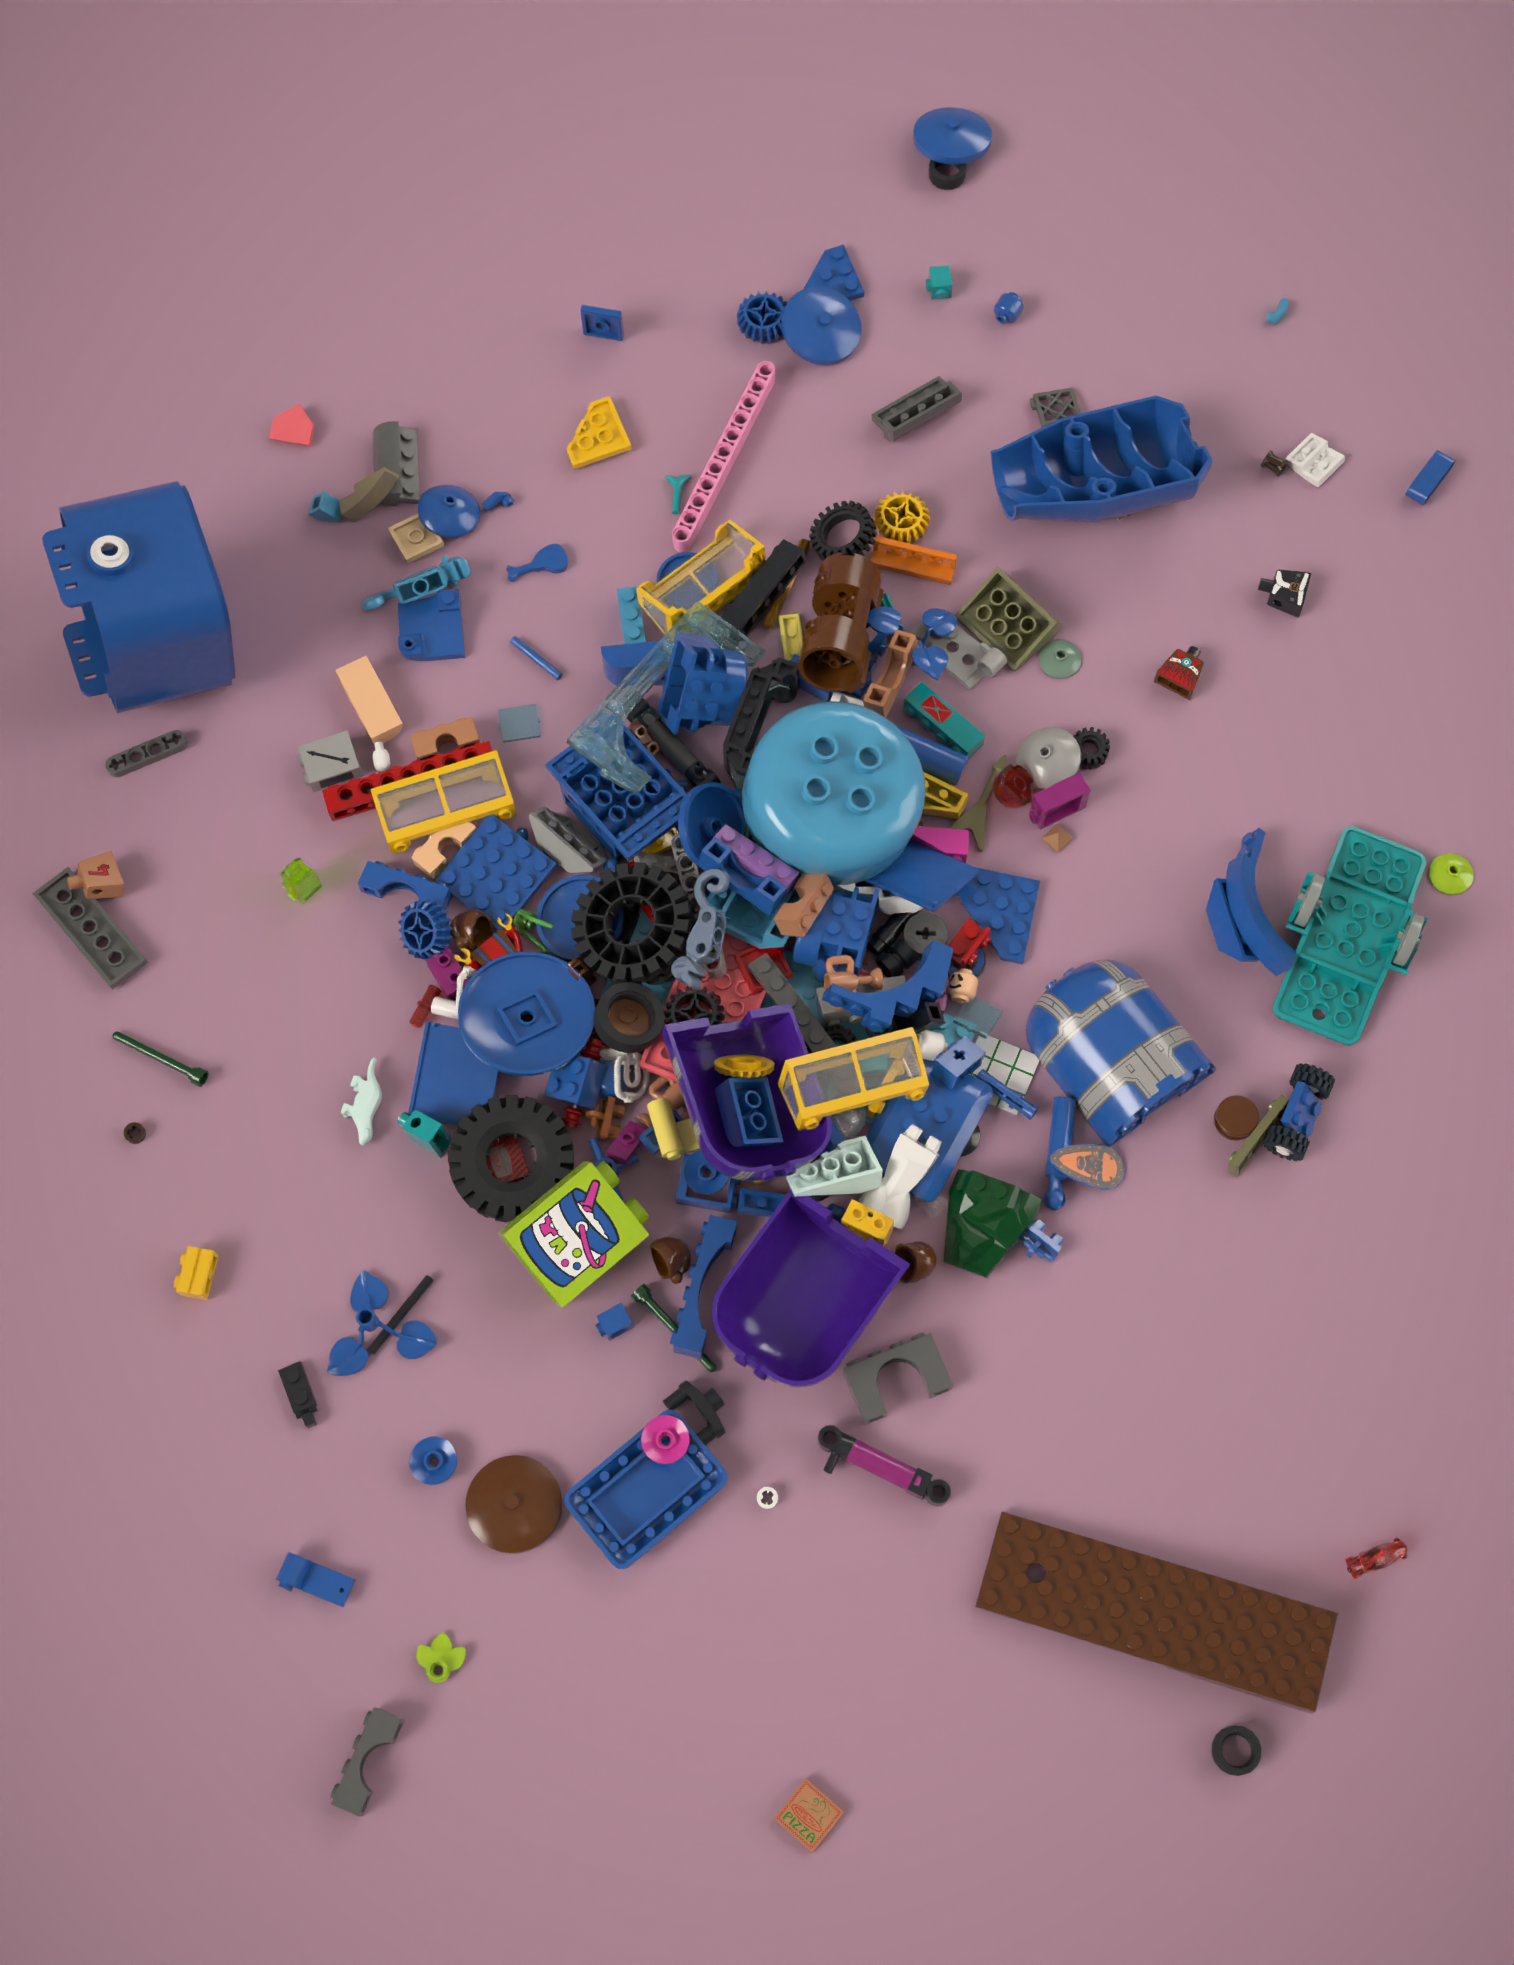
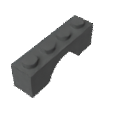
[331,1707,405,1816]

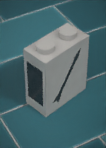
[296,731,363,792]

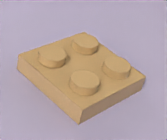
[388,514,444,564]

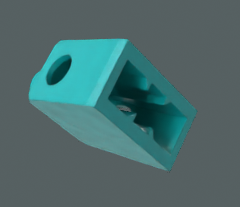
[398,1110,451,1158]

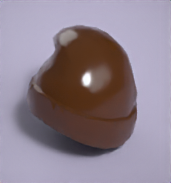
[450,909,493,950]
[650,1237,691,1284]
[895,1241,937,1283]

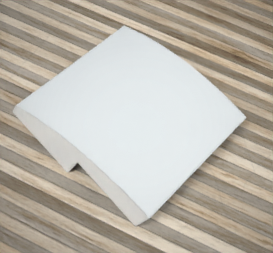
[1285,433,1345,487]

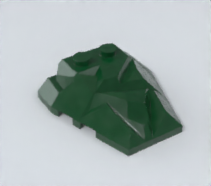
[944,1169,1043,1278]

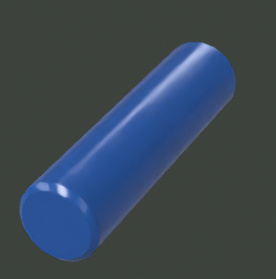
[896,725,968,785]

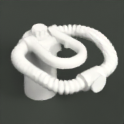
[431,966,477,1019]
[600,1048,650,1103]

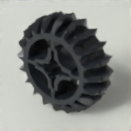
[664,986,725,1026]

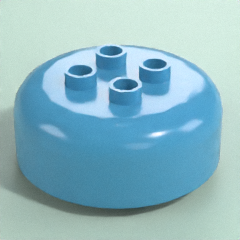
[742,701,925,886]

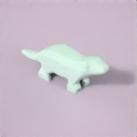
[341,1057,382,1146]

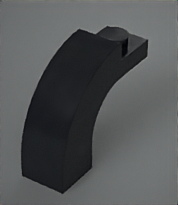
[865,1001,945,1038]

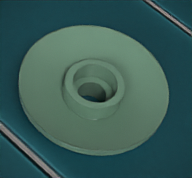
[1039,640,1081,679]

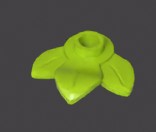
[416,1632,466,1683]

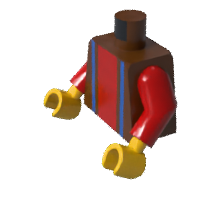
[455,913,523,971]

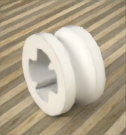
[757,1487,778,1509]

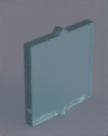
[499,704,540,743]
[953,998,1003,1039]

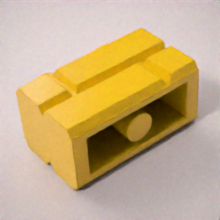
[174,1246,219,1300]

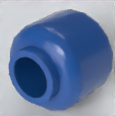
[993,292,1024,324]

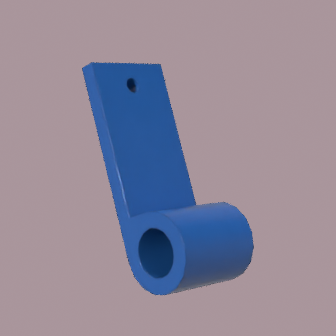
[276,1552,355,1608]

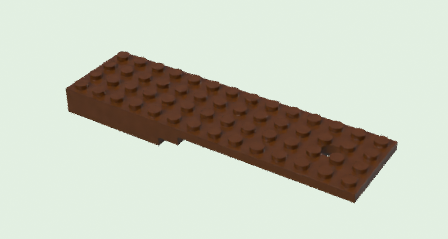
[975,1512,1338,1714]

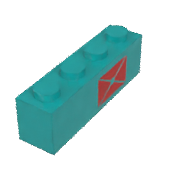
[903,682,985,759]

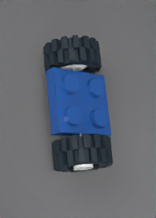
[1263,1063,1335,1162]

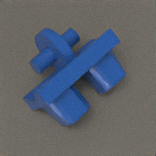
[1019,1219,1064,1263]

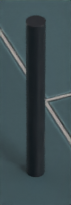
[367,1275,434,1355]

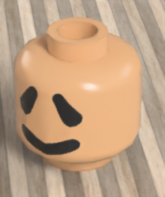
[947,969,978,1004]

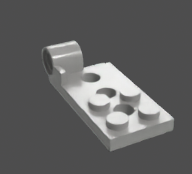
[909,607,1007,690]

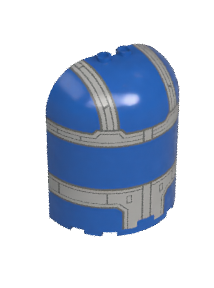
[1026,960,1216,1147]

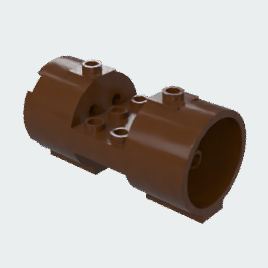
[798,553,884,694]

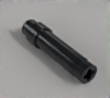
[867,908,923,957]

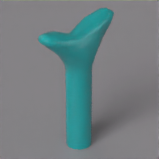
[665,475,692,515]

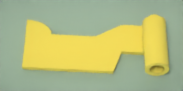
[647,1098,700,1160]

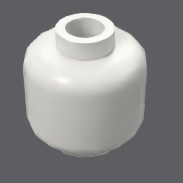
[912,1030,948,1061]

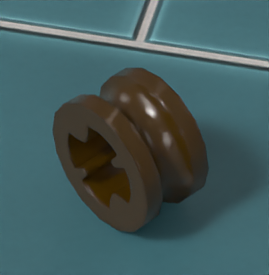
[124,1122,146,1144]

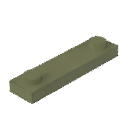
[1228,1094,1289,1177]

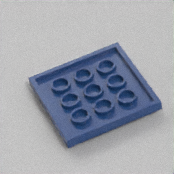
[435,815,558,930]

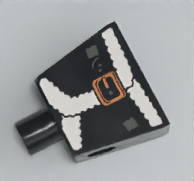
[1258,569,1311,618]

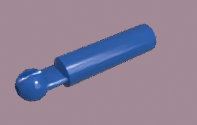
[1043,1097,1076,1210]

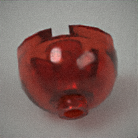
[993,764,1036,809]

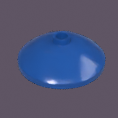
[417,485,480,538]

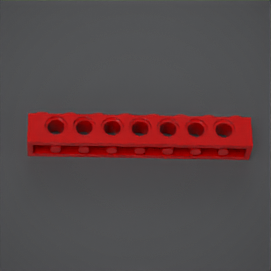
[322,741,492,822]

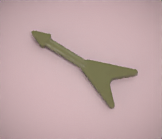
[949,755,1006,852]

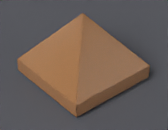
[1042,824,1073,853]

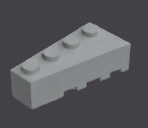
[816,975,906,1028]

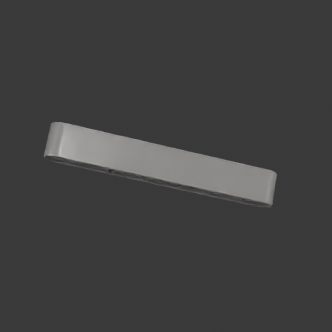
[671,833,727,979]

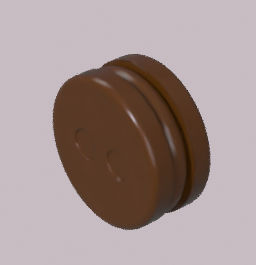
[1214,1095,1259,1141]

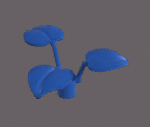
[867,606,957,680]
[327,1270,437,1376]

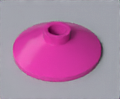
[641,1415,690,1464]

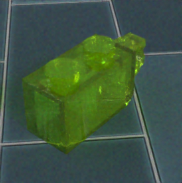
[280,858,322,904]

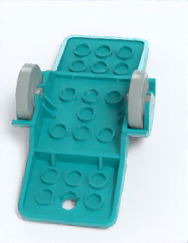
[1272,826,1428,1046]

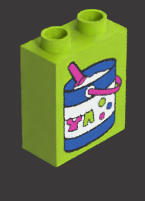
[497,1161,650,1308]

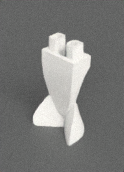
[857,1124,942,1229]

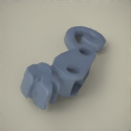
[671,869,730,990]

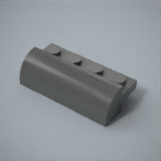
[871,376,962,442]
[373,421,420,506]

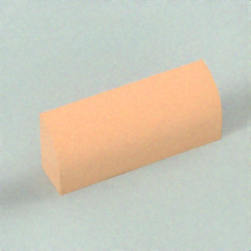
[335,656,403,747]

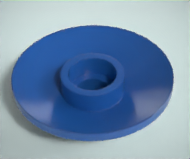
[684,1150,729,1194]
[409,1436,457,1485]

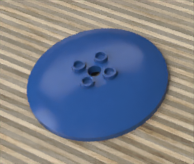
[458,952,595,1076]

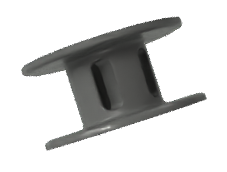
[903,912,948,961]

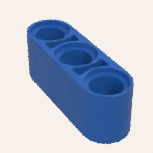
[1405,450,1456,505]

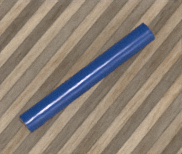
[510,636,563,680]

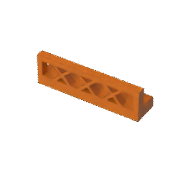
[870,536,957,585]

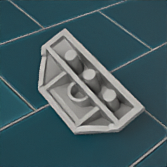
[529,806,607,873]

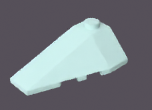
[786,1136,883,1196]

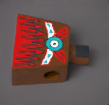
[1154,646,1204,700]

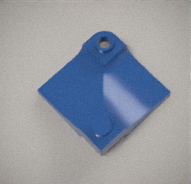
[398,589,465,661]

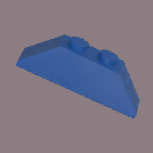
[1206,878,1259,962]

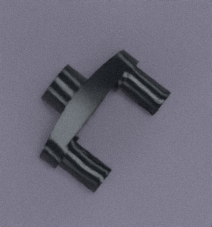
[663,1380,726,1446]

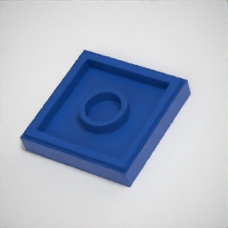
[580,305,624,341]

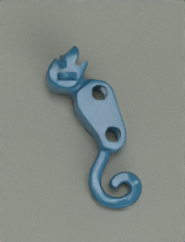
[361,555,471,611]

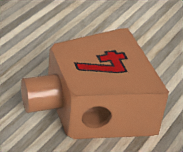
[67,851,124,899]

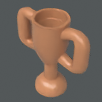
[824,955,883,1011]
[637,1076,690,1129]

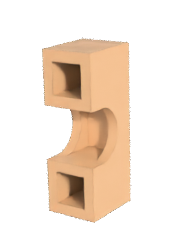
[411,822,476,881]

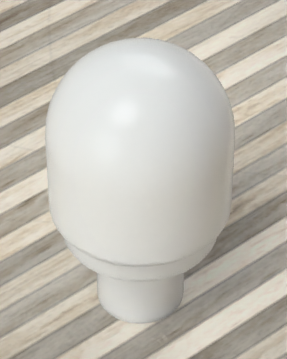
[372,742,391,772]

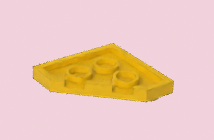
[566,396,632,469]

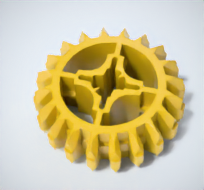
[873,491,930,544]

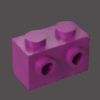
[425,947,472,1000]

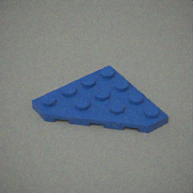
[956,867,1040,965]

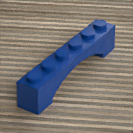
[670,1215,737,1359]

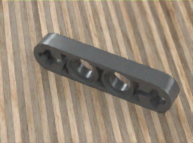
[105,730,188,777]

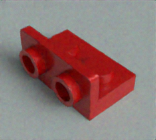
[948,919,992,969]

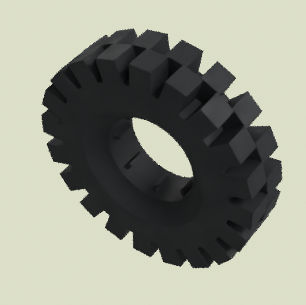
[571,862,696,985]
[448,1095,574,1223]

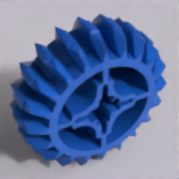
[737,290,787,344]
[398,899,454,960]

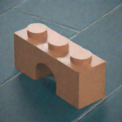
[410,717,480,760]
[774,873,834,937]

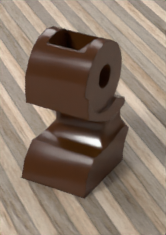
[566,957,597,987]

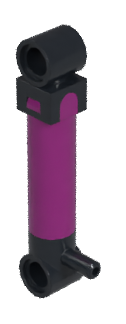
[818,1425,951,1507]

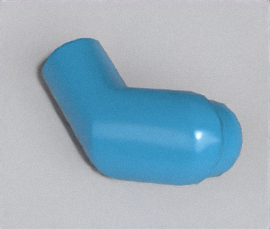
[1266,298,1289,324]

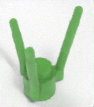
[513,909,553,952]

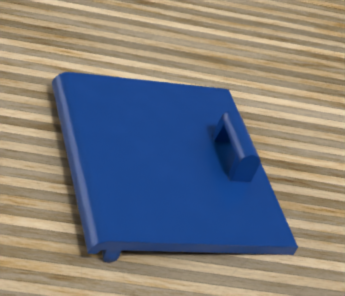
[864,840,980,912]
[408,1021,499,1125]

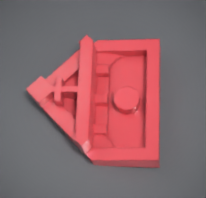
[269,404,315,447]

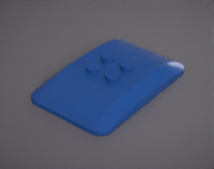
[866,1053,993,1202]
[564,1410,728,1569]

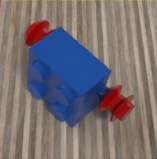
[544,1038,607,1129]

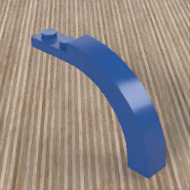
[1226,828,1296,976]

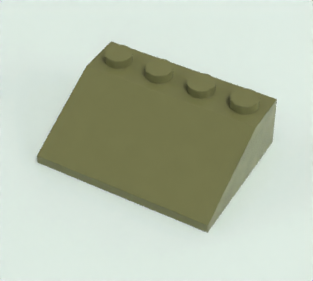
[955,567,1063,671]

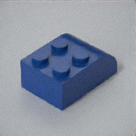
[601,640,668,688]
[715,1077,783,1147]

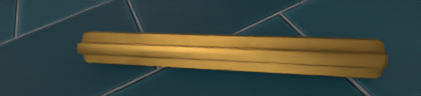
[762,538,810,630]

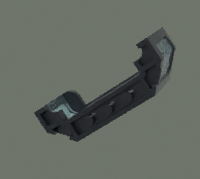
[723,658,800,790]

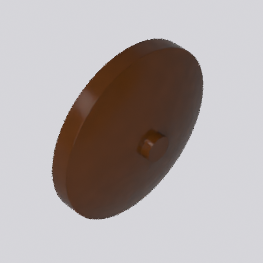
[465,1455,562,1554]

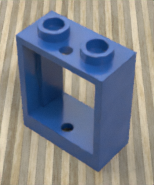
[676,1154,741,1213]

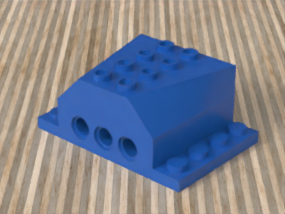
[545,713,687,862]

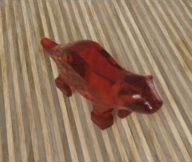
[1345,1538,1408,1579]

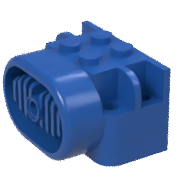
[657,632,747,734]
[793,887,880,983]

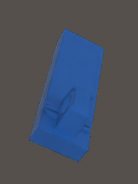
[737,1188,786,1217]

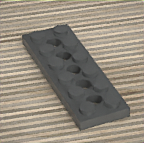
[33,867,148,990]

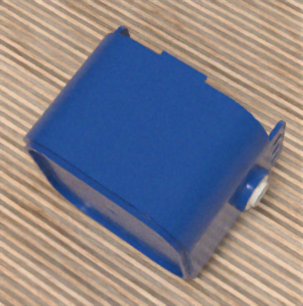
[42,481,235,714]

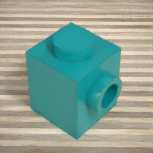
[926,265,952,299]

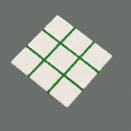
[971,1032,1040,1115]

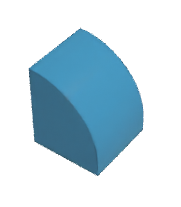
[308,491,341,522]

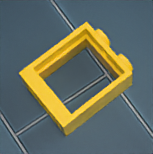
[841,1199,894,1247]

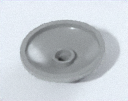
[1016,727,1081,790]

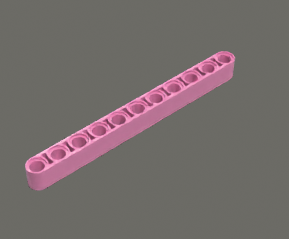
[672,361,775,553]

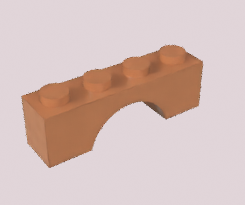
[863,630,918,718]

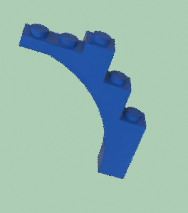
[822,940,953,1033]

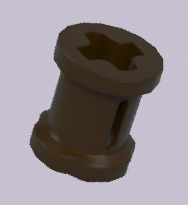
[1261,450,1289,477]

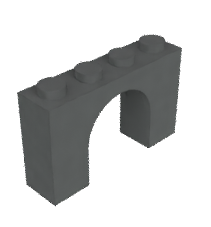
[843,1332,953,1425]

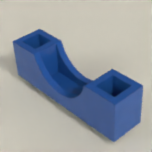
[698,837,787,916]
[358,861,452,911]

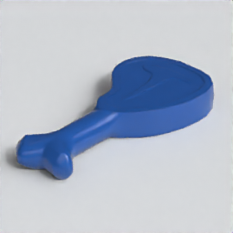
[506,544,568,582]

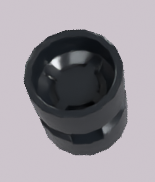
[875,939,918,978]

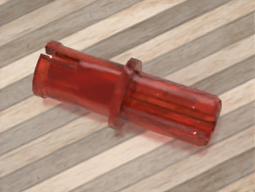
[409,985,442,1028]

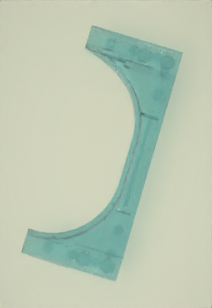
[567,600,766,794]

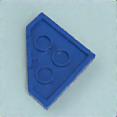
[804,244,864,301]

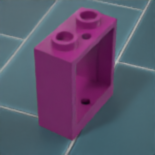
[1029,772,1091,830]

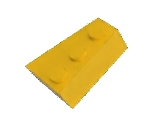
[922,772,968,820]

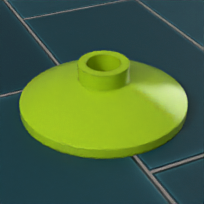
[1429,853,1474,895]

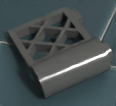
[1030,387,1081,428]

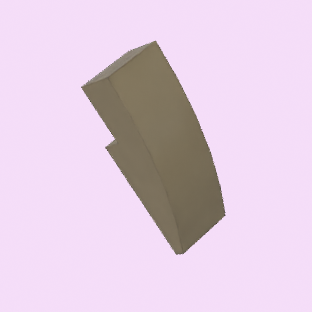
[339,467,399,522]

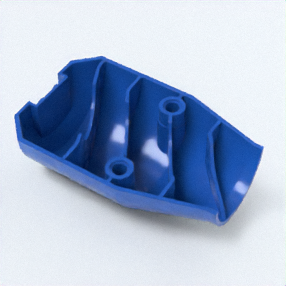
[990,396,1212,523]

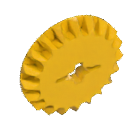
[714,1055,774,1078]

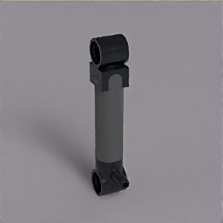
[621,695,721,788]

